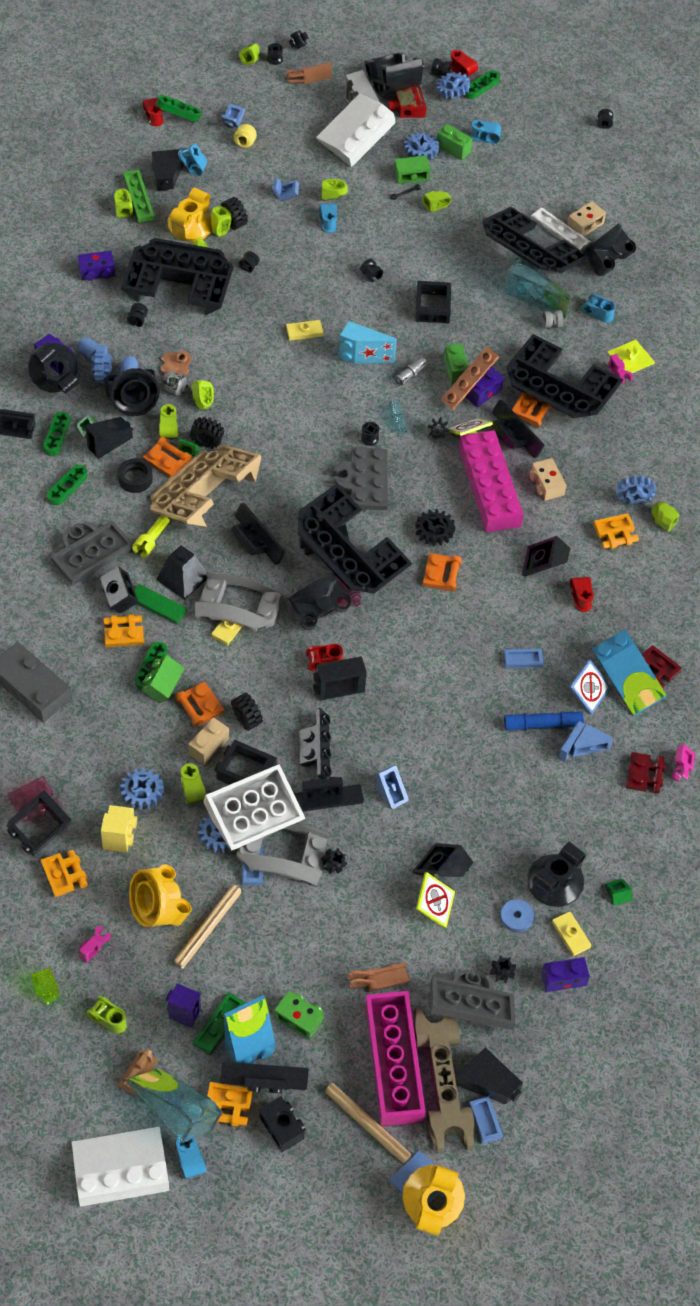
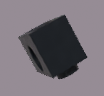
[100,566,139,613]
[259,1096,306,1152]

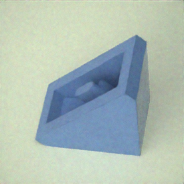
[572,724,612,757]
[376,765,409,809]

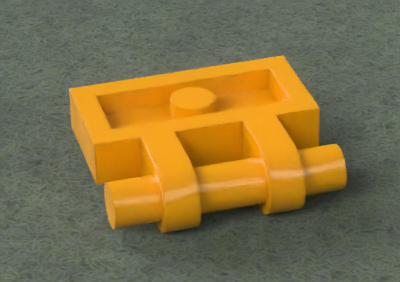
[593,513,639,549]
[104,614,144,648]
[41,850,88,898]
[204,1082,253,1127]

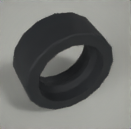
[118,458,153,493]

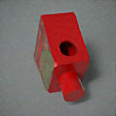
[388,86,427,118]

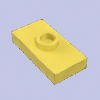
[286,320,323,341]
[211,620,243,646]
[552,912,591,956]

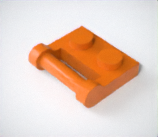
[512,393,551,428]
[143,437,191,478]
[422,553,462,592]
[175,682,225,728]

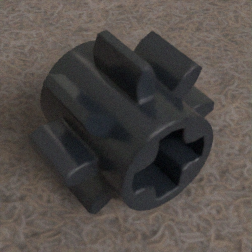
[289,30,309,50]
[427,417,450,440]
[321,848,347,874]
[490,956,516,984]

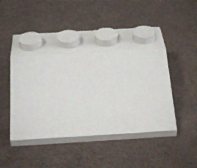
[316,93,395,167]
[203,764,305,851]
[72,1126,169,1207]

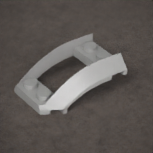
[195,574,283,632]
[236,822,330,886]

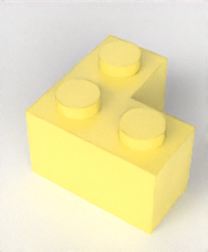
[101,805,137,853]

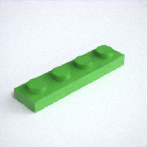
[123,169,155,223]

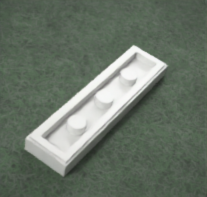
[530,207,591,251]

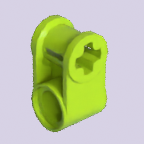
[159,404,178,438]
[181,763,206,804]
[86,996,127,1034]

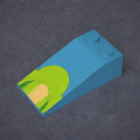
[592,629,667,716]
[224,995,275,1064]

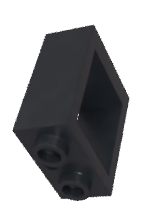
[415,281,451,324]
[313,656,367,701]
[215,739,277,785]
[6,790,72,856]

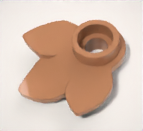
[161,351,191,376]

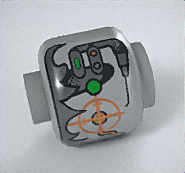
[161,370,189,396]

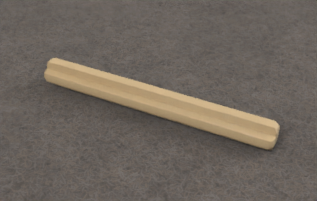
[174,885,241,969]
[325,1083,411,1163]

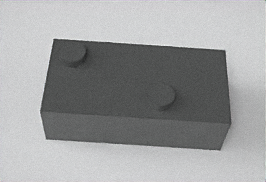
[0,641,72,723]

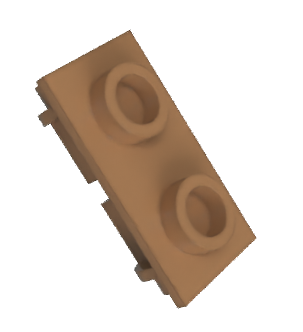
[117,1049,159,1096]

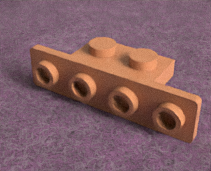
[441,346,499,410]

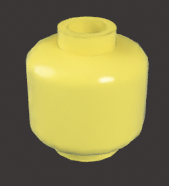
[234,124,257,148]

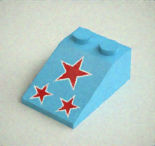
[339,321,397,363]

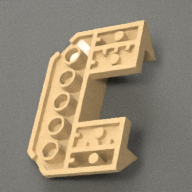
[150,445,261,527]

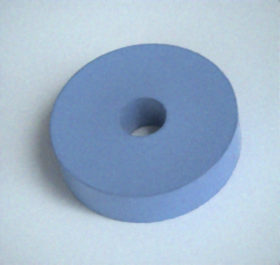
[500,899,534,932]

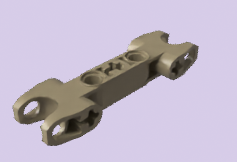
[414,1007,474,1153]

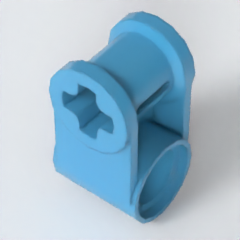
[470,120,501,144]
[178,144,207,176]
[320,203,337,233]
[581,294,615,322]
[176,1132,207,1179]

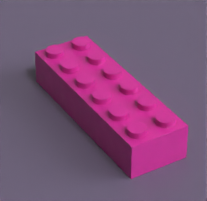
[459,430,523,533]
[365,991,426,1127]

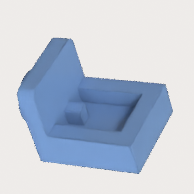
[221,103,245,128]
[272,178,299,200]

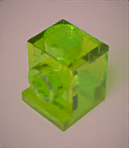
[30,967,60,1004]

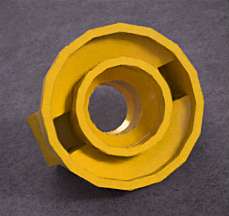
[168,187,212,242]
[129,864,192,927]
[402,1164,465,1236]

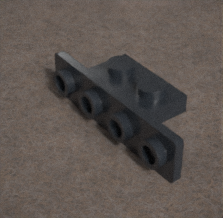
[490,400,545,458]
[231,503,285,565]
[299,708,332,780]
[293,777,364,812]
[220,1062,309,1093]

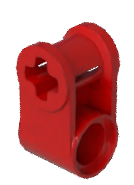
[450,50,478,77]
[142,97,163,127]
[570,577,594,612]
[306,644,343,671]

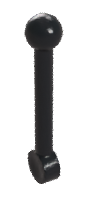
[390,184,421,200]

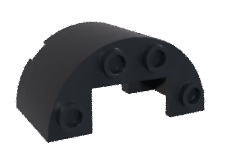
[364,52,425,96]

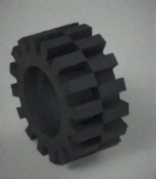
[221,197,248,230]
[189,417,224,449]
[231,693,263,731]

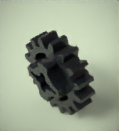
[415,509,455,546]

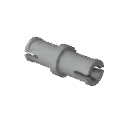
[395,356,427,385]

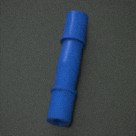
[504,711,584,730]

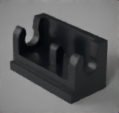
[0,409,36,439]

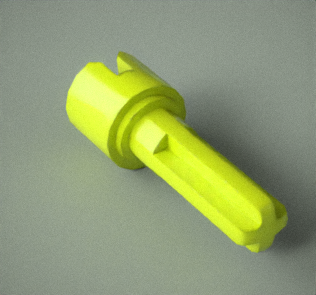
[132,515,170,558]

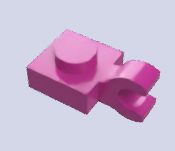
[608,354,633,385]
[672,744,695,781]
[79,925,111,963]

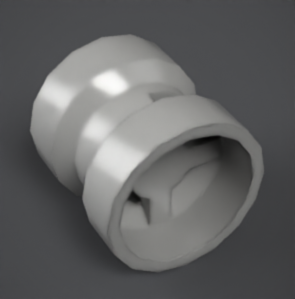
[543,310,563,329]

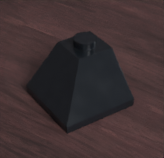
[522,536,570,576]
[157,545,208,600]
[412,843,474,877]

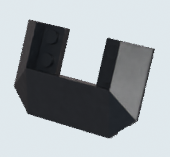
[482,207,590,274]
[121,238,234,315]
[506,334,623,418]
[298,483,413,594]

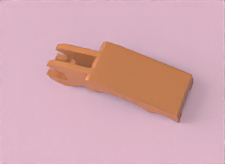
[286,62,332,84]
[347,962,410,992]

